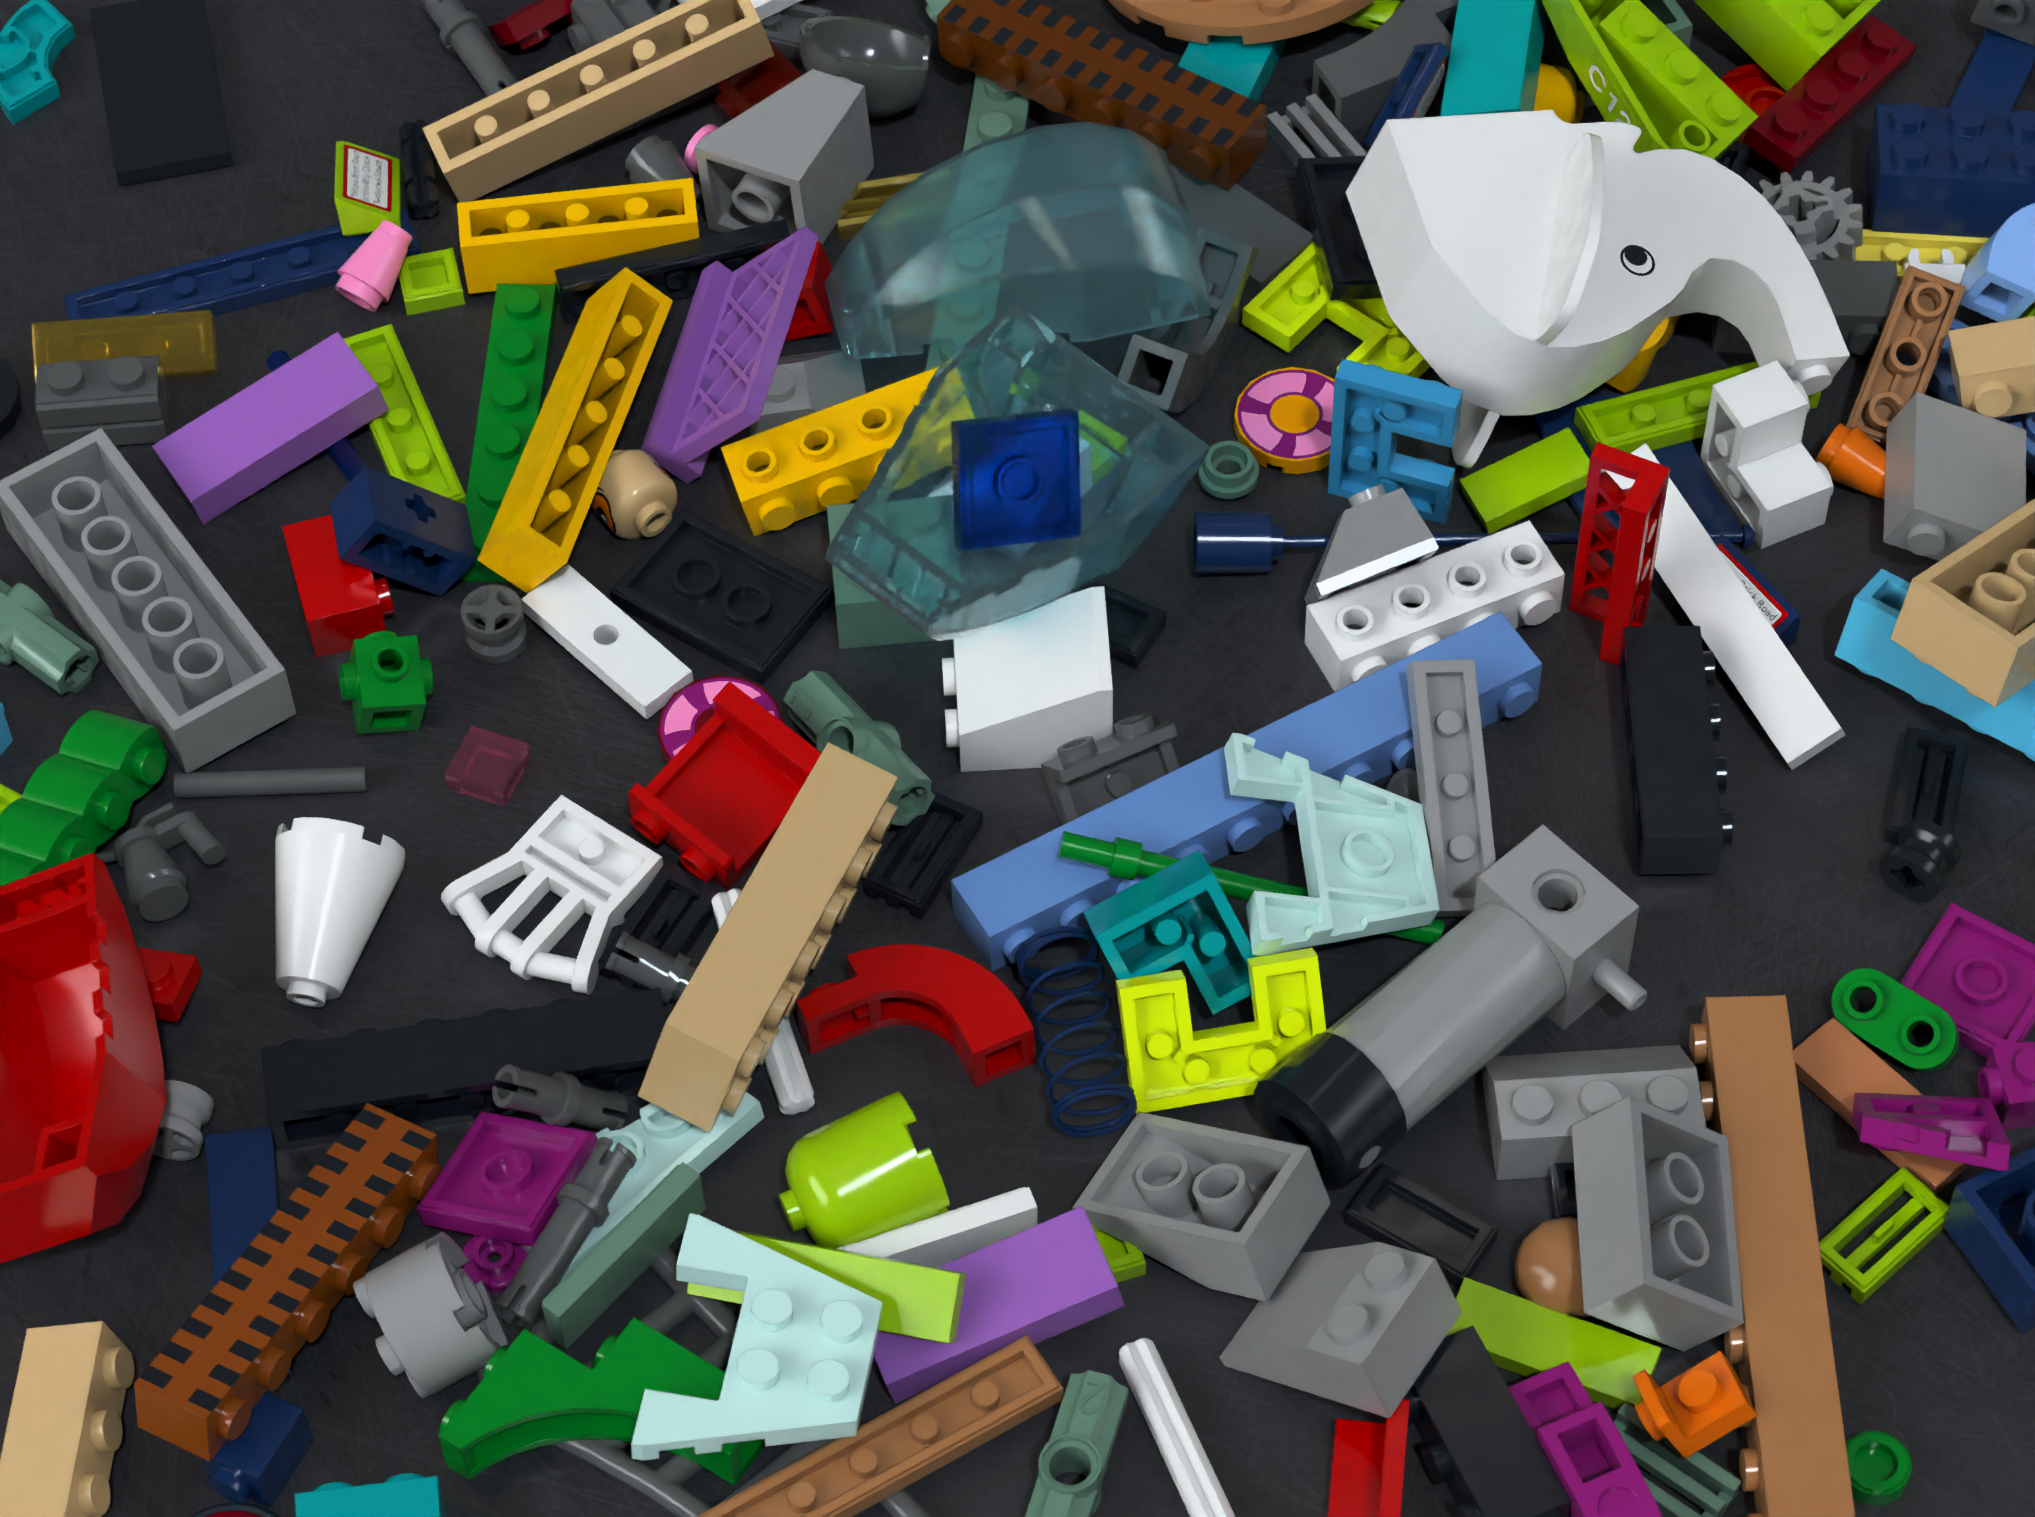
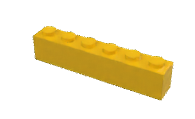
[478,267,673,594]

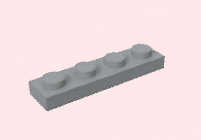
[1406,659,1496,917]

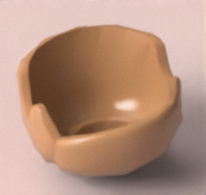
[1515,1216,1591,1319]

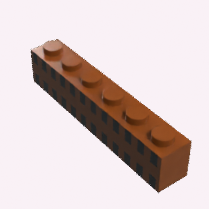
[134,1103,442,1462]

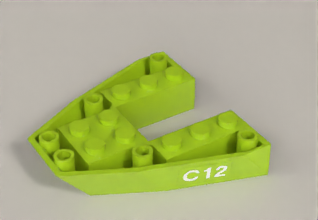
[1541,0,1881,161]

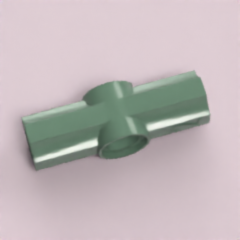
[0,579,99,695]
[783,670,936,826]
[1025,1370,1129,1517]

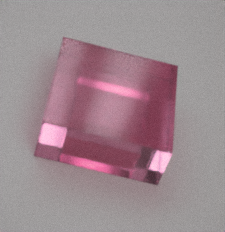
[444,725,531,807]

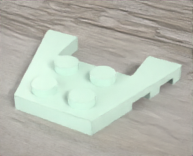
[1224,733,1440,956]
[631,1213,883,1461]

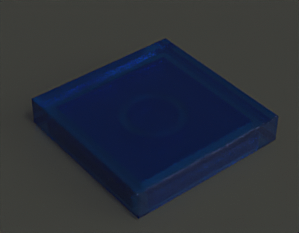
[951,408,1081,551]

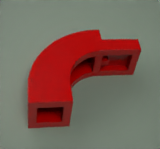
[796,944,1035,1088]

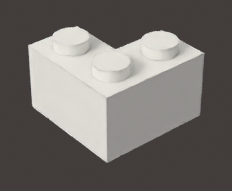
[1700,360,1833,549]

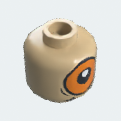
[591,449,678,540]

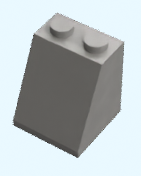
[694,69,875,245]

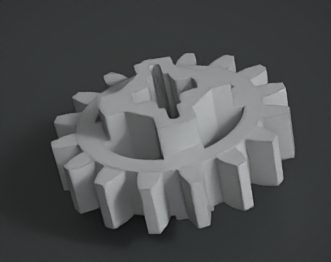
[1759,171,1863,260]

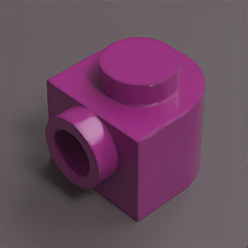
[1978,1041,2035,1130]

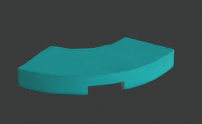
[0,0,76,125]

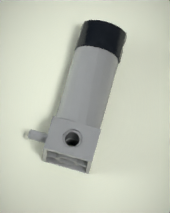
[1254,824,1647,1189]

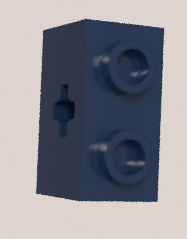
[330,466,477,596]

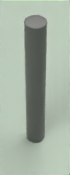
[174,766,368,798]

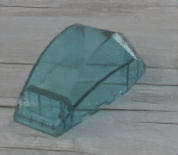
[825,121,1211,360]
[825,302,1210,641]

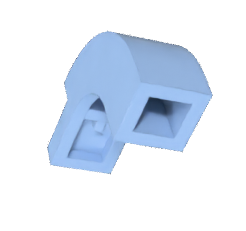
[1959,203,2035,322]

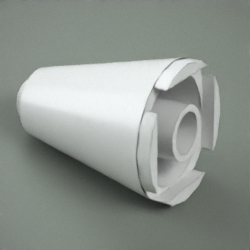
[275,817,406,1007]

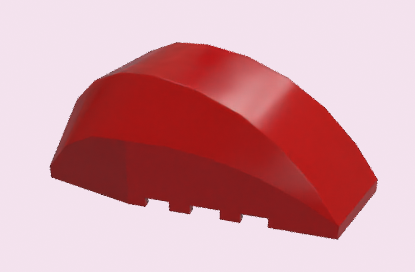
[0,852,166,1264]

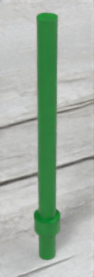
[1058,831,1444,945]

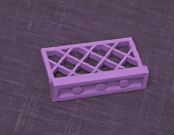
[641,226,819,484]

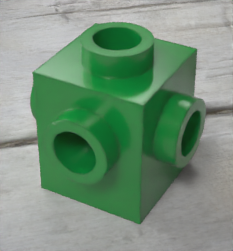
[339,631,433,734]

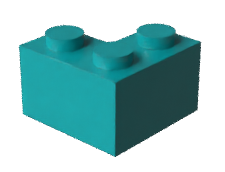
[1083,850,1258,1015]

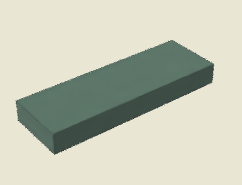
[541,1162,706,1350]

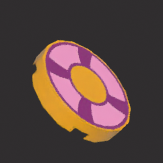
[1234,367,1335,475]

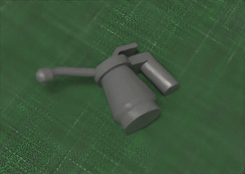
[96,802,227,922]

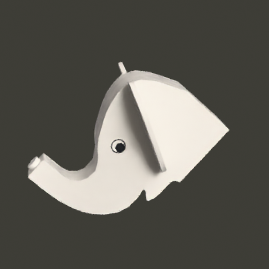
[1346,110,1850,468]

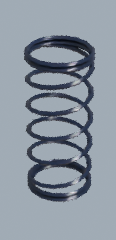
[1016,926,1137,1137]

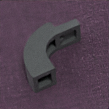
[1113,227,1259,413]

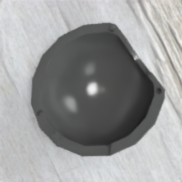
[800,16,931,117]

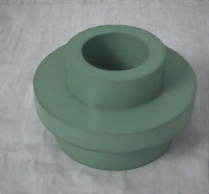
[1198,441,1259,499]

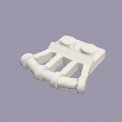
[441,795,663,995]

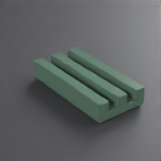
[1613,1403,1742,1517]

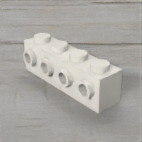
[1304,520,1565,692]

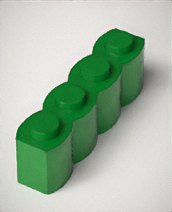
[0,709,168,886]

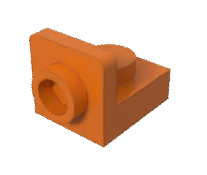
[1632,1351,1758,1459]

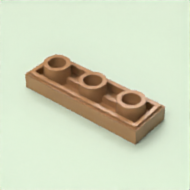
[1845,265,1966,451]

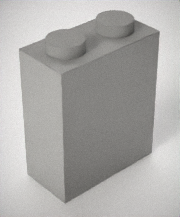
[1883,392,2026,561]

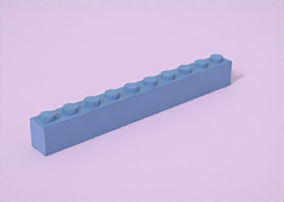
[951,611,1543,972]

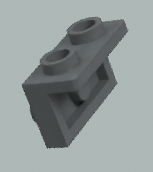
[1040,712,1180,825]

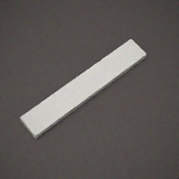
[1606,443,1845,770]

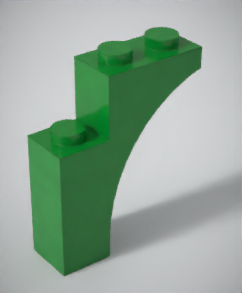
[438,1317,765,1486]

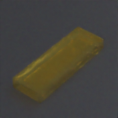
[31,310,218,383]

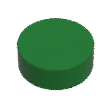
[1846,1431,1912,1506]

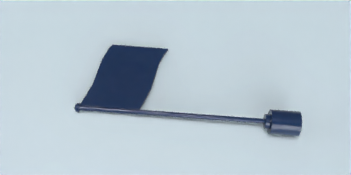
[1193,393,1755,574]

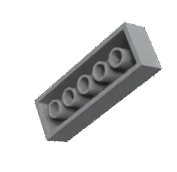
[0,428,297,773]

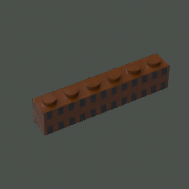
[937,0,1267,191]

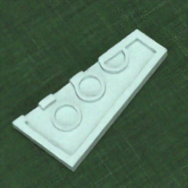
[519,1092,764,1283]

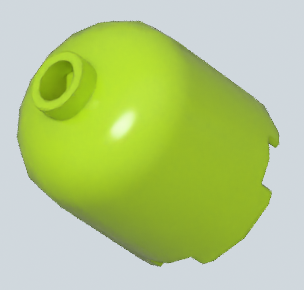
[778,1091,950,1249]

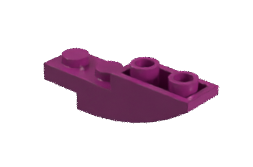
[1508,1361,1663,1517]

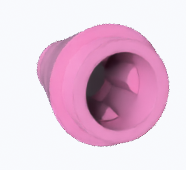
[335,220,413,312]

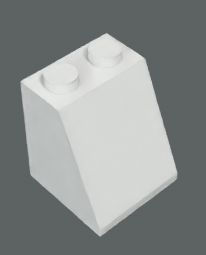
[942,586,1113,772]

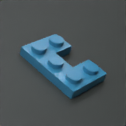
[1328,359,1463,524]

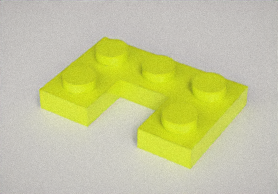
[1242,241,1430,378]
[1115,947,1326,1114]

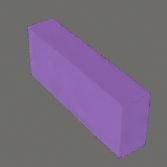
[152,332,389,525]
[874,1206,1125,1404]

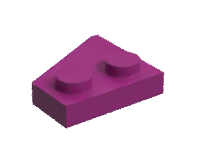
[1852,1092,2011,1171]

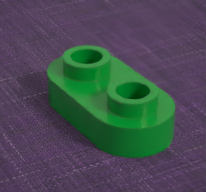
[1832,968,1959,1072]

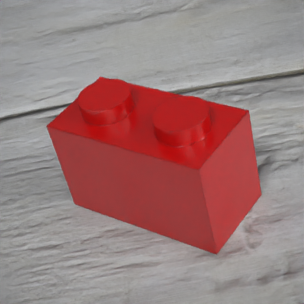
[282,514,395,658]

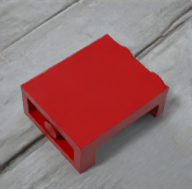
[628,681,821,891]

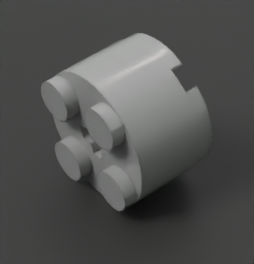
[353,1232,508,1399]

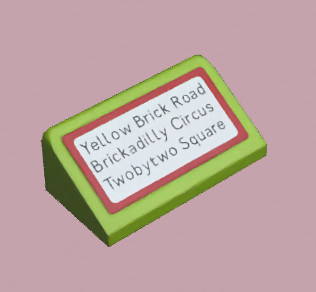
[334,141,402,236]

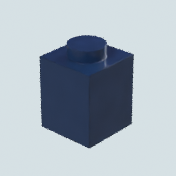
[201,1391,314,1509]

